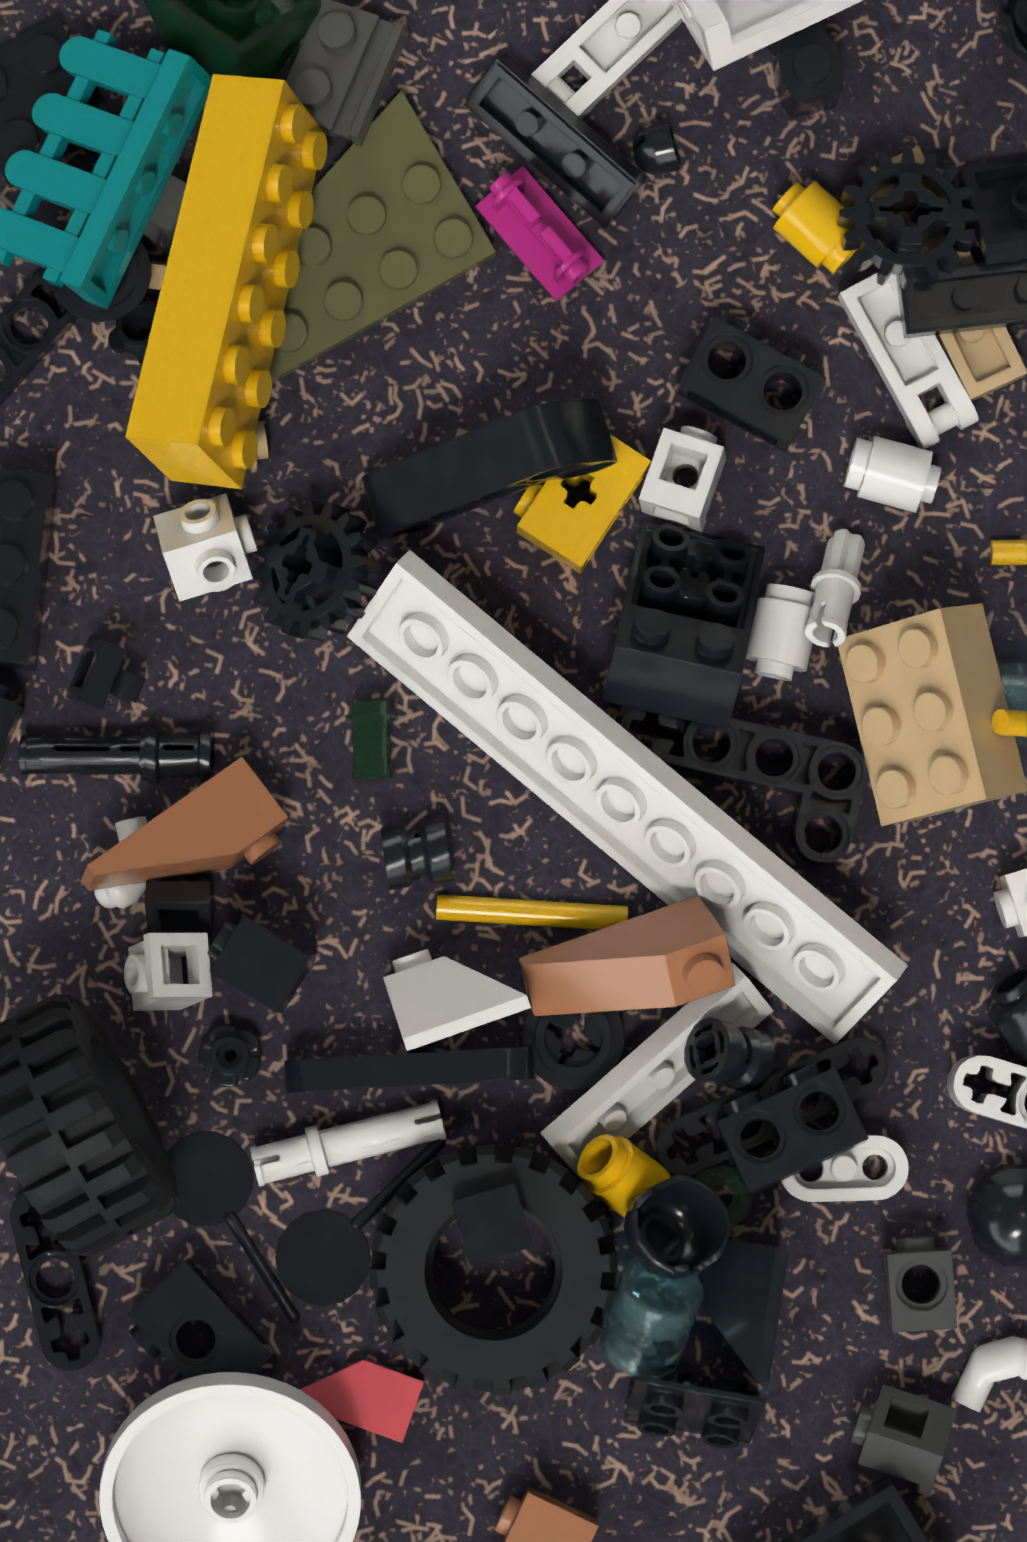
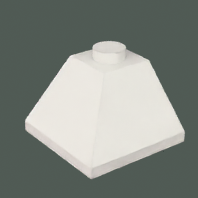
[383,949,531,1051]

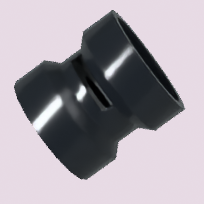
[380,818,453,890]
[684,1017,775,1093]

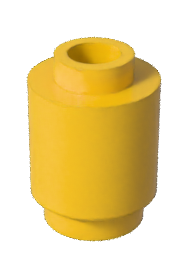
[772,181,858,274]
[577,1134,671,1218]

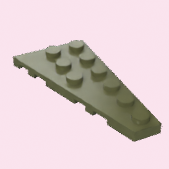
[136,90,496,388]

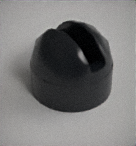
[632,120,681,175]

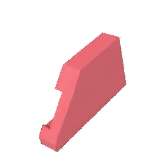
[299,1358,424,1443]

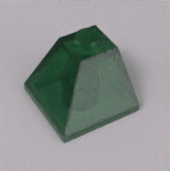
[143,0,322,79]

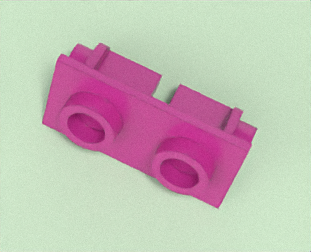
[475,166,604,302]

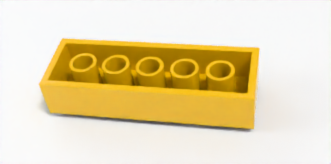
[125,74,327,489]

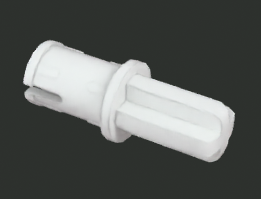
[805,529,865,647]

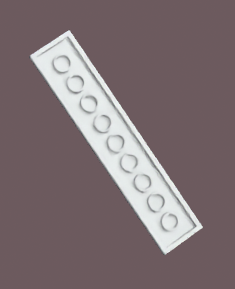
[347,550,908,1044]

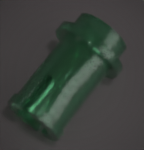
[345,701,396,779]

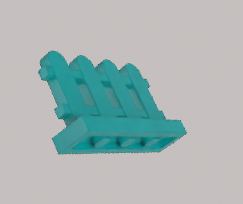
[0,29,212,309]

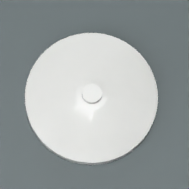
[99,1372,361,1542]

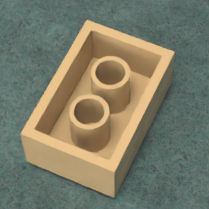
[838,603,1027,826]

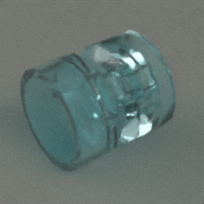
[600,1258,703,1378]

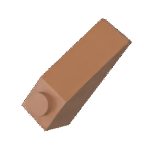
[81,757,288,891]
[519,895,736,1016]

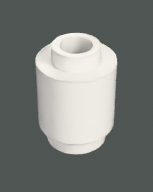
[843,436,941,513]
[746,584,815,681]

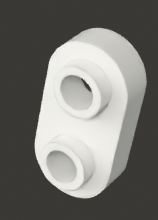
[781,1135,909,1202]

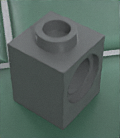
[881,1236,957,1333]

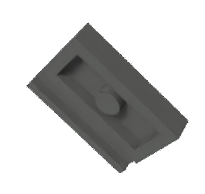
[286,0,409,147]

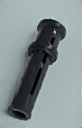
[19,727,215,784]

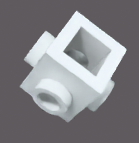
[153,494,258,602]

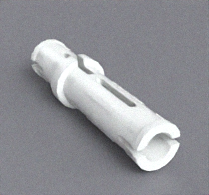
[250,1099,446,1187]

